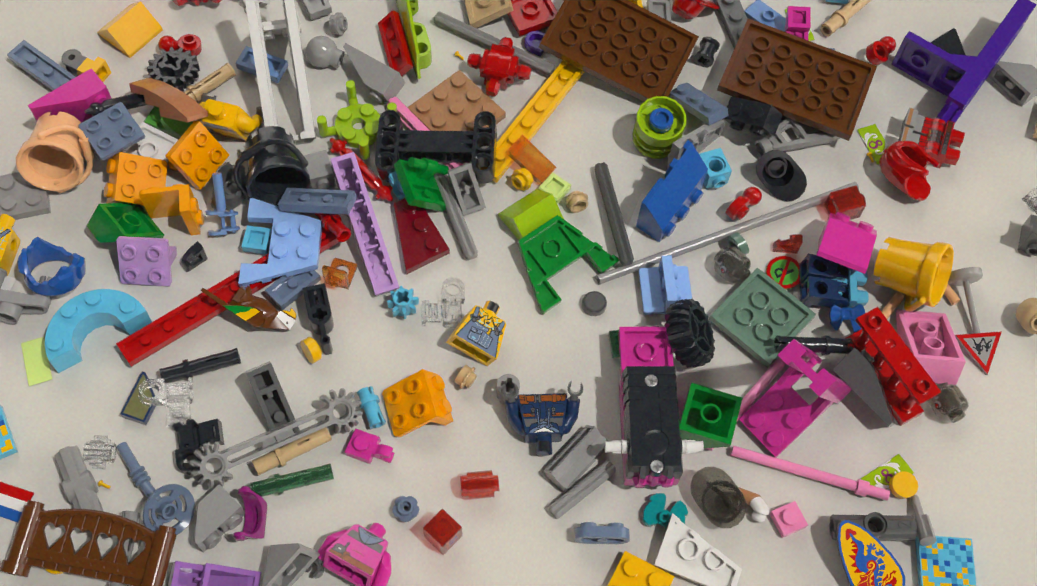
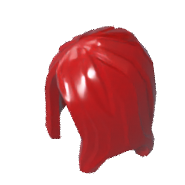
[879,141,940,201]

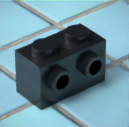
[723,96,783,137]

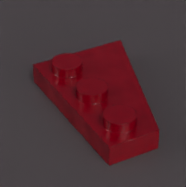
[394,198,450,275]

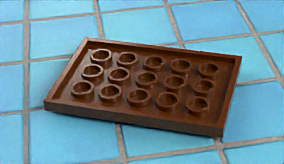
[539,0,699,102]
[717,18,877,141]

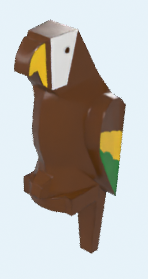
[201,285,296,330]

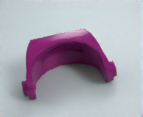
[233,486,267,541]

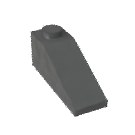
[832,348,895,427]
[245,361,300,433]

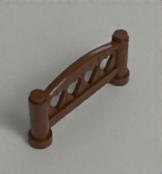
[0,500,177,586]

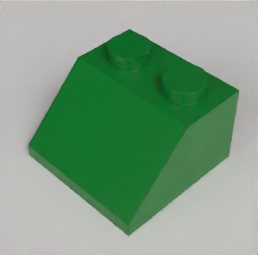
[680,383,743,448]

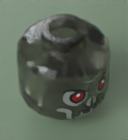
[714,247,751,283]
[928,383,969,423]

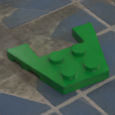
[517,215,620,315]

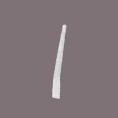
[615,193,647,258]

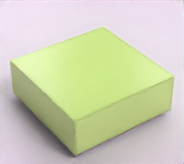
[538,172,571,204]

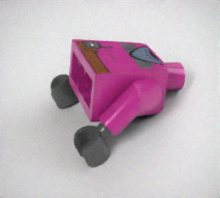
[306,523,391,586]

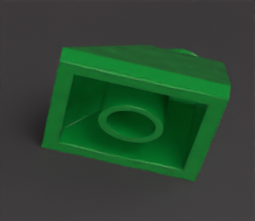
[87,203,164,243]

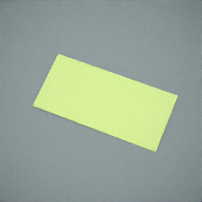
[21,337,52,386]

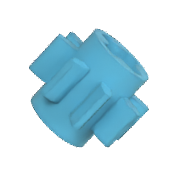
[387,286,419,319]

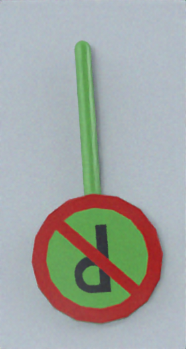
[766,256,800,290]

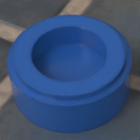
[649,108,674,133]

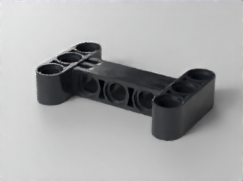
[375,110,497,184]

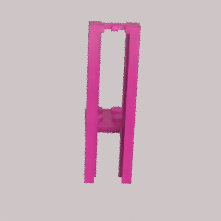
[739,339,852,457]

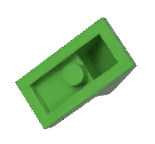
[144,106,195,140]

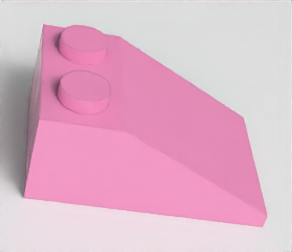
[896,309,966,385]

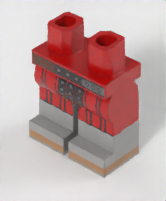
[898,108,965,168]

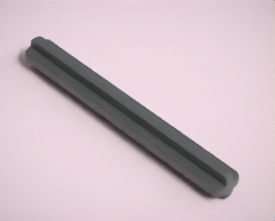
[595,162,634,266]

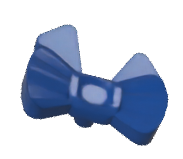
[829,304,865,333]

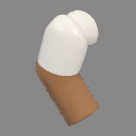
[735,487,769,522]

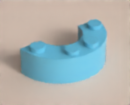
[45,289,152,373]

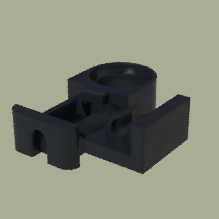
[172,418,225,475]

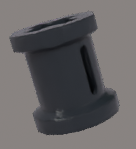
[694,37,720,67]

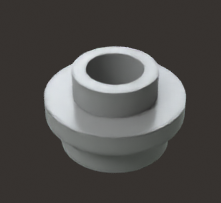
[329,12,348,35]

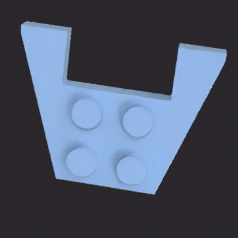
[238,198,323,287]

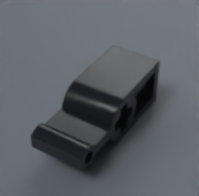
[302,283,334,355]

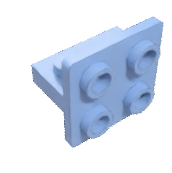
[638,255,692,315]

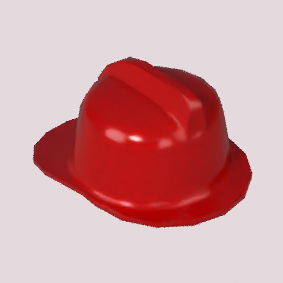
[672,0,719,19]

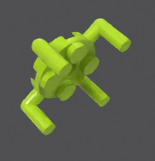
[317,80,397,160]

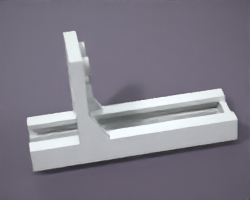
[245,0,316,140]

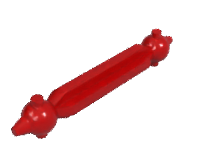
[330,138,393,202]

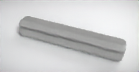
[549,461,616,519]

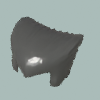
[211,162,246,211]

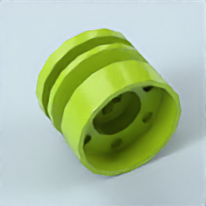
[633,96,686,159]

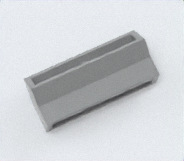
[543,425,608,493]

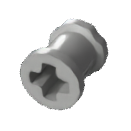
[496,374,520,405]

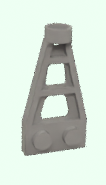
[754,118,840,157]

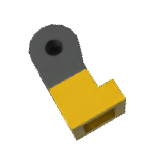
[61,49,111,82]

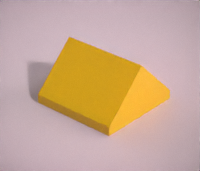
[97,1,163,58]

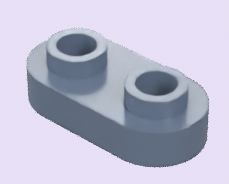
[575,522,630,544]

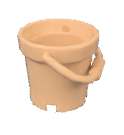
[16,112,94,193]

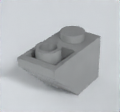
[194,484,245,552]

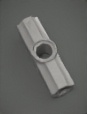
[54,445,103,511]

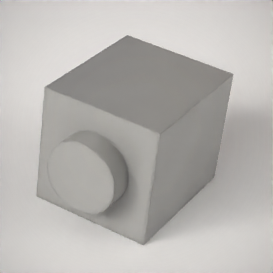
[304,150,336,189]

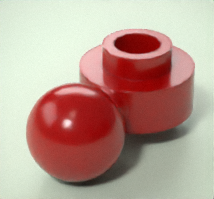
[158,34,202,56]
[866,36,896,65]
[725,187,762,220]

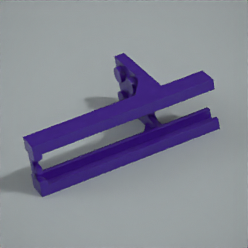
[891,0,1037,123]

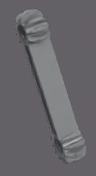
[190,388,363,488]

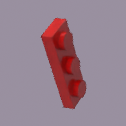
[378,10,414,76]

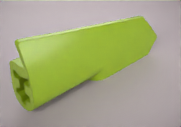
[396,0,432,79]

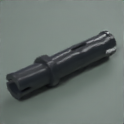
[774,335,853,355]
[160,348,241,384]

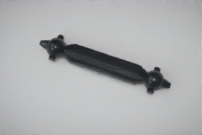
[85,93,147,116]

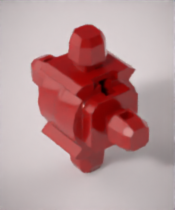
[467,37,532,97]

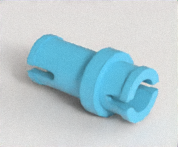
[357,386,386,429]

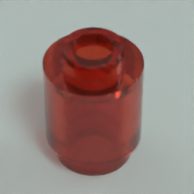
[460,470,499,499]

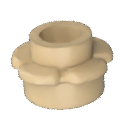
[566,191,588,213]
[454,365,477,389]

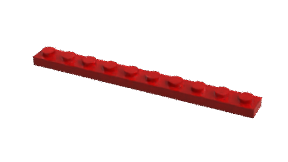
[116,227,339,367]

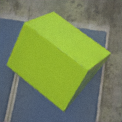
[498,189,564,240]

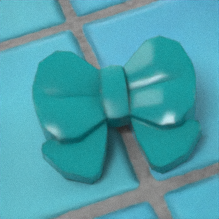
[643,493,688,529]

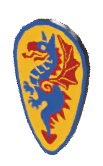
[836,520,905,586]

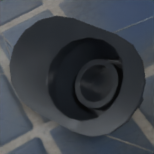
[756,150,807,201]

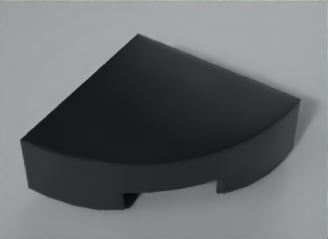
[181,241,208,272]

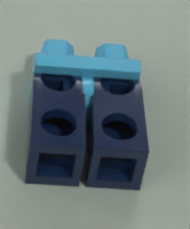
[799,253,869,308]

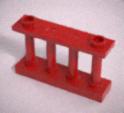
[846,307,941,426]

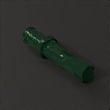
[250,463,334,497]

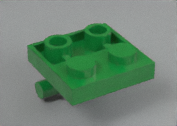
[394,157,449,212]

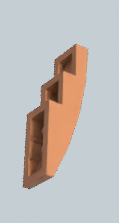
[129,78,208,122]

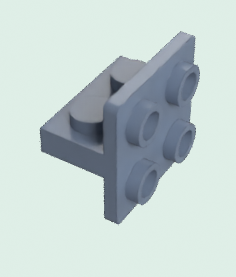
[79,102,145,161]

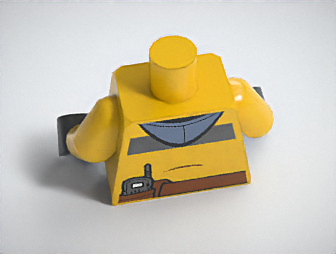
[197,93,264,142]

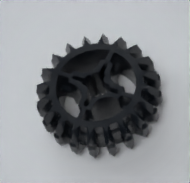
[664,298,715,368]

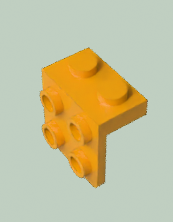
[104,152,167,206]
[139,184,204,236]
[382,369,453,437]

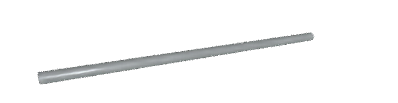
[596,182,859,284]

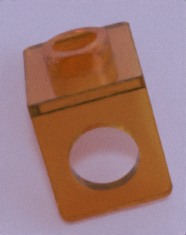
[322,258,357,290]

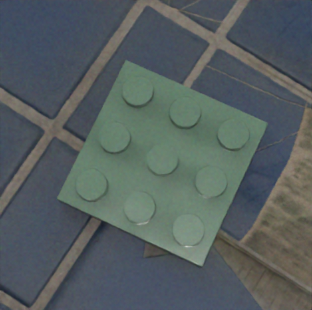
[709,267,816,368]

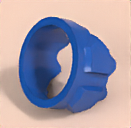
[18,237,86,296]

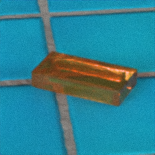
[505,134,557,186]

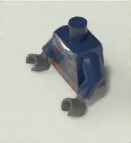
[501,381,583,456]

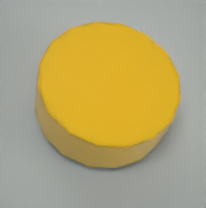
[300,337,322,364]
[889,471,918,499]

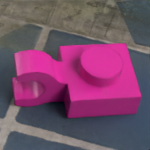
[345,428,395,464]

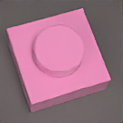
[770,501,808,538]

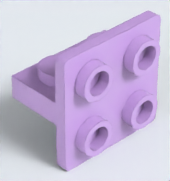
[116,236,177,286]

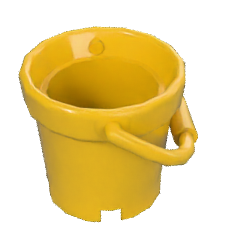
[874,237,954,312]

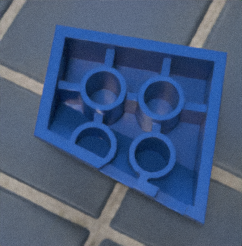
[636,140,708,242]

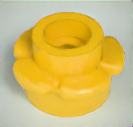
[511,168,533,191]

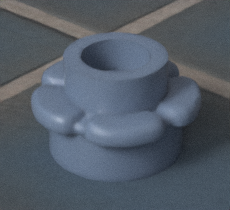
[392,496,419,522]

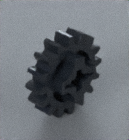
[147,47,200,89]

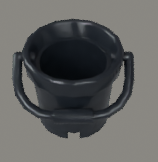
[233,126,310,206]

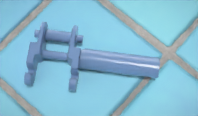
[205,173,240,236]

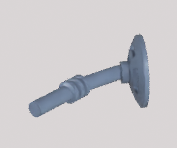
[116,442,195,535]

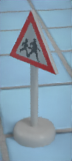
[948,267,1002,375]

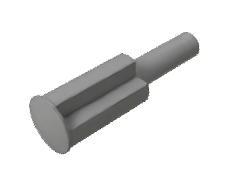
[910,495,936,546]

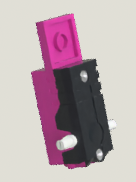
[605,327,704,488]

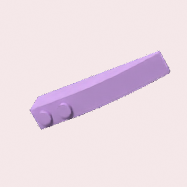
[331,152,399,296]

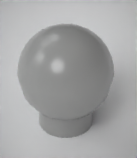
[306,36,345,68]

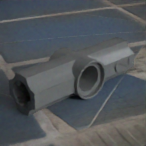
[829,512,917,541]

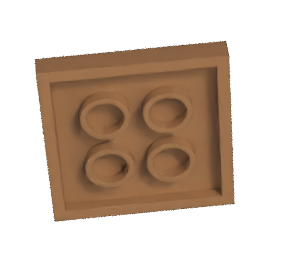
[407,70,506,131]

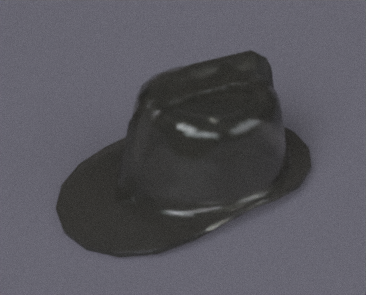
[690,467,747,528]

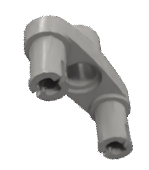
[0,268,52,324]

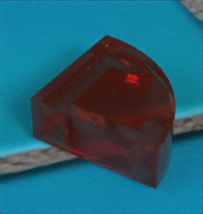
[773,234,803,254]

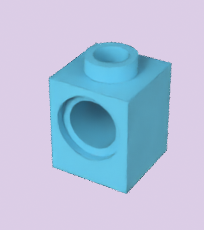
[699,148,732,189]

